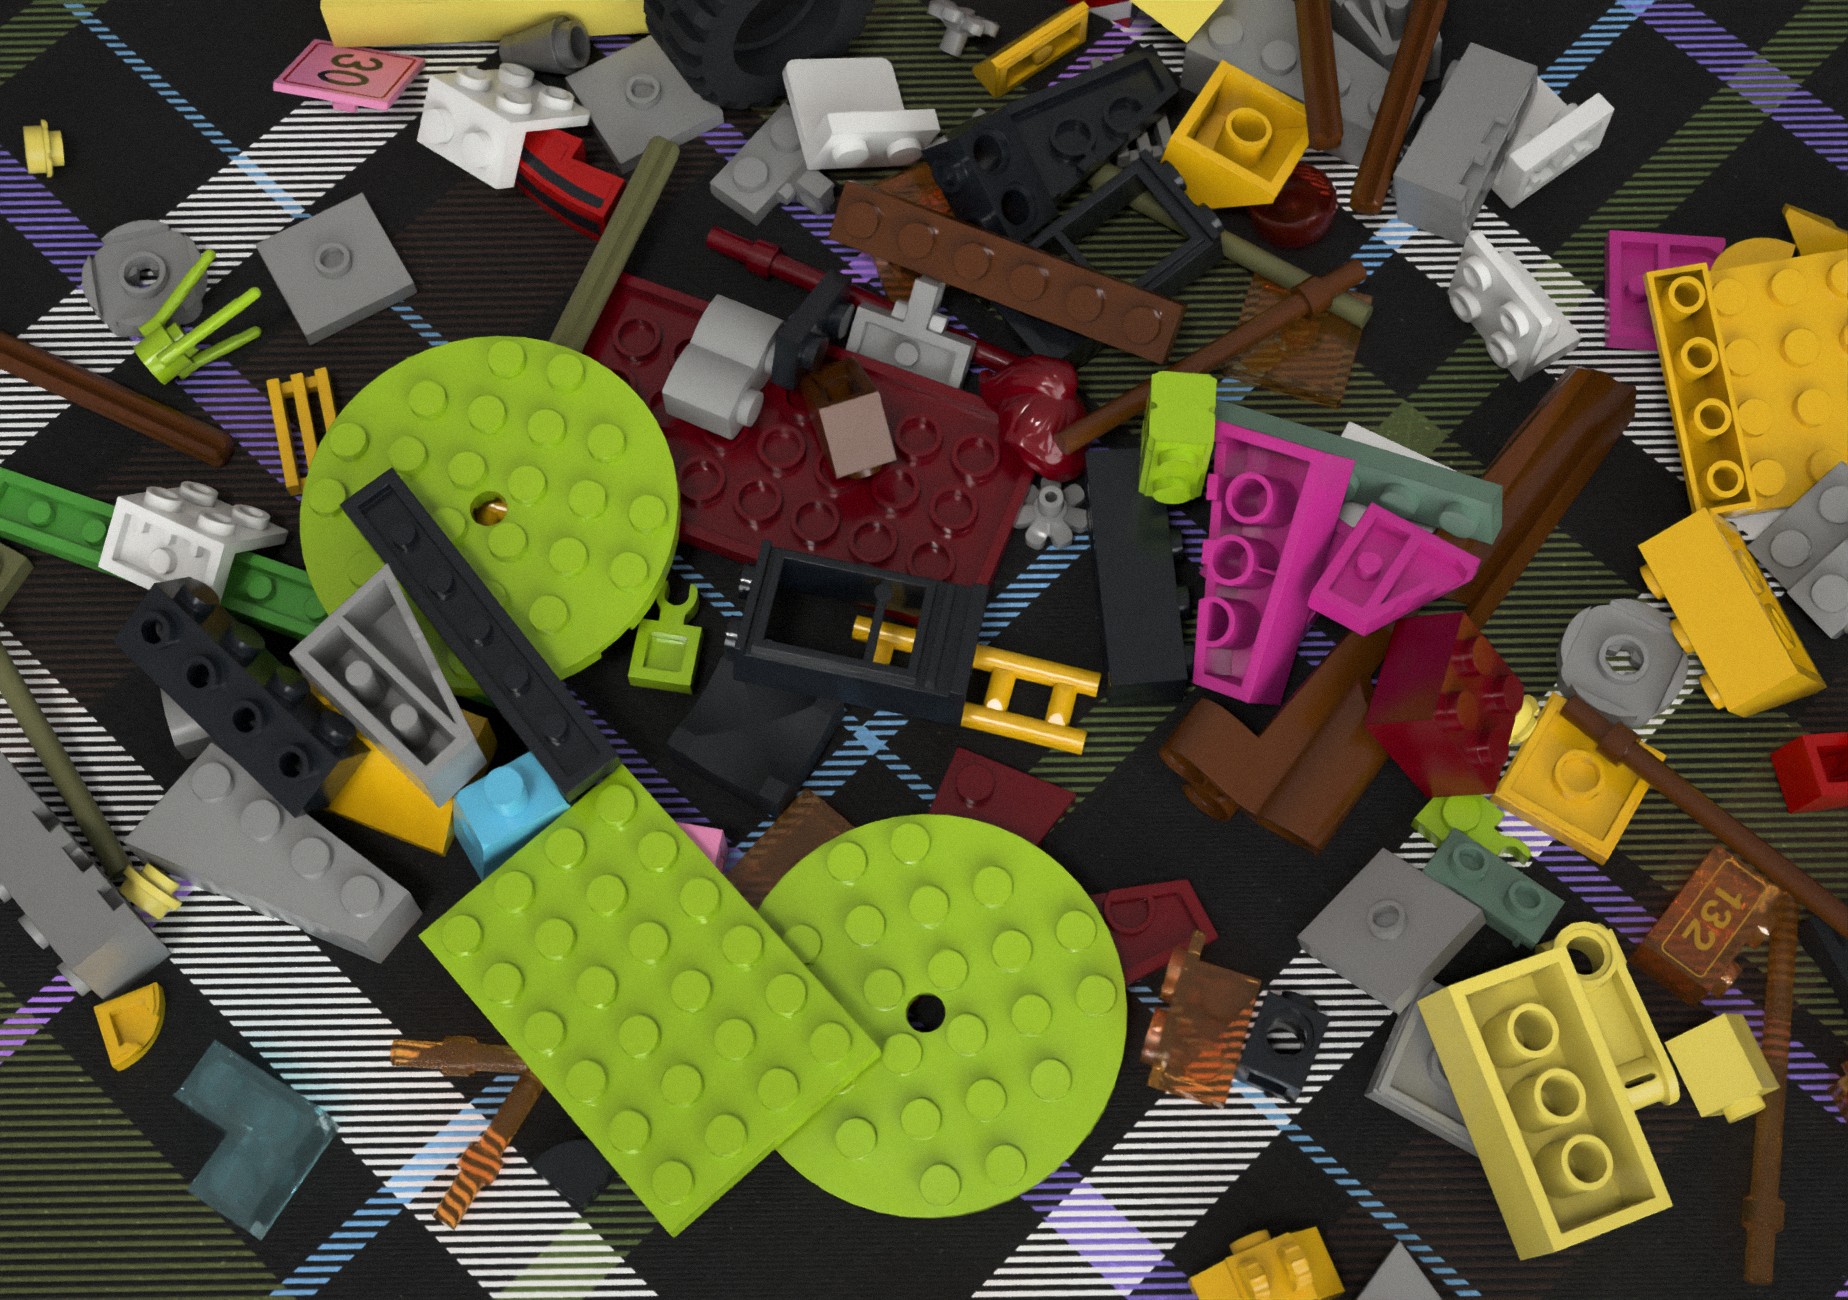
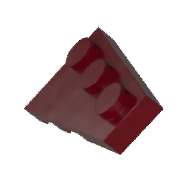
[1088,879,1219,987]

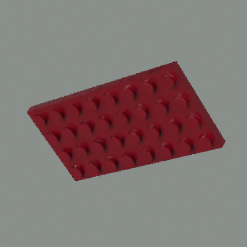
[582,272,1037,626]

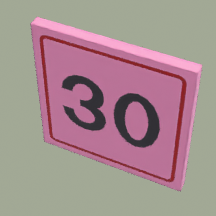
[273,39,425,113]

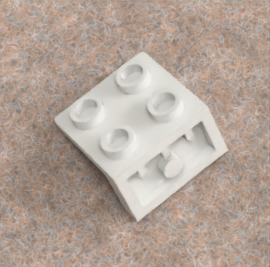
[1491,76,1615,209]
[1447,230,1582,383]
[98,481,288,604]

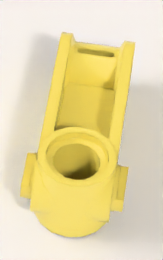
[1535,921,1680,1111]

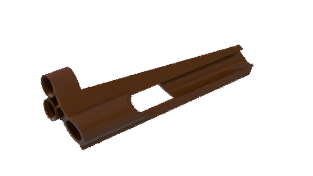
[1158,365,1636,856]

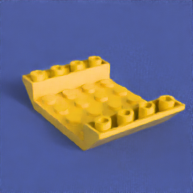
[1642,248,1848,518]

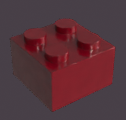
[1364,611,1525,798]

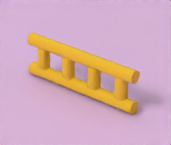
[852,615,1102,755]

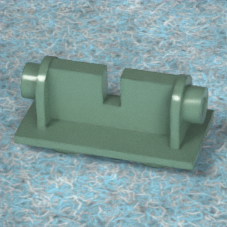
[1422,827,1565,951]

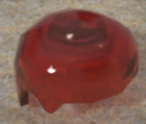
[1246,162,1338,248]

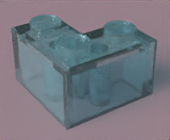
[174,1040,340,1241]

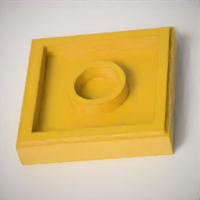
[1489,692,1667,866]

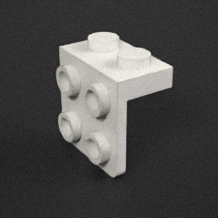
[782,57,940,170]
[417,63,591,189]

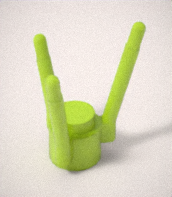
[133,249,262,385]

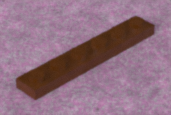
[828,180,1188,365]

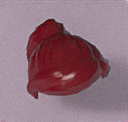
[979,354,1091,483]

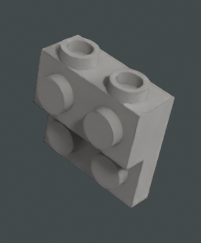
[1746,461,1848,639]

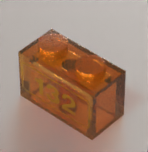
[1628,844,1784,1008]

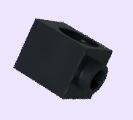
[1232,991,1331,1104]

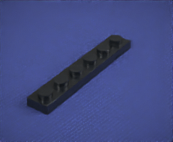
[340,467,623,802]

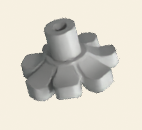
[927,0,1000,57]
[1015,477,1087,550]

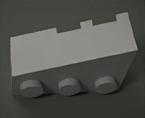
[1391,42,1538,245]
[289,563,487,809]

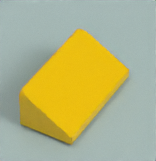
[972,1,1089,99]

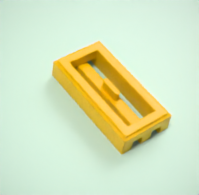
[266,367,338,496]

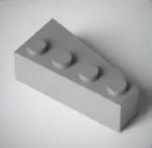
[1180,0,1425,174]

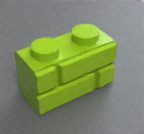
[1138,371,1217,504]

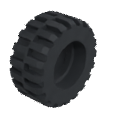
[644,0,875,109]

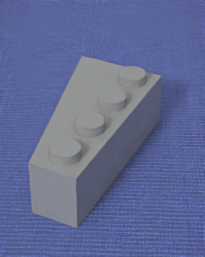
[123,742,423,964]
[0,751,172,1002]

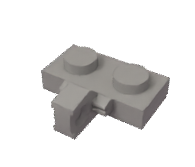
[710,103,835,226]
[846,275,977,390]

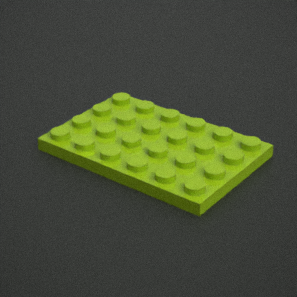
[418,763,882,1238]

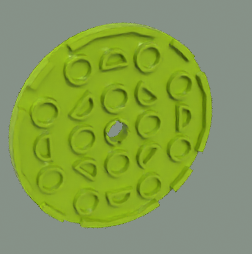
[300,336,681,697]
[756,814,1127,1219]

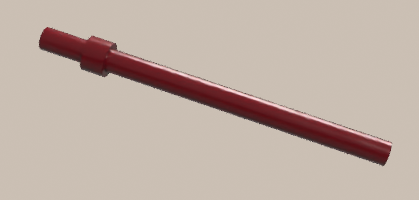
[706,225,1023,372]

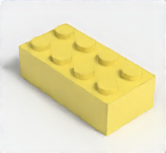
[1416,945,1673,1261]

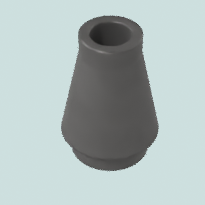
[499,16,590,75]

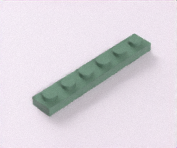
[1144,399,1503,545]

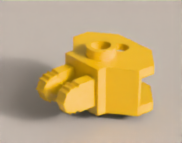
[1188,1226,1345,1300]

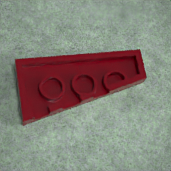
[911,747,1076,1007]

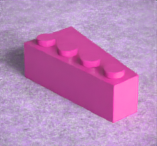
[1193,419,1356,705]

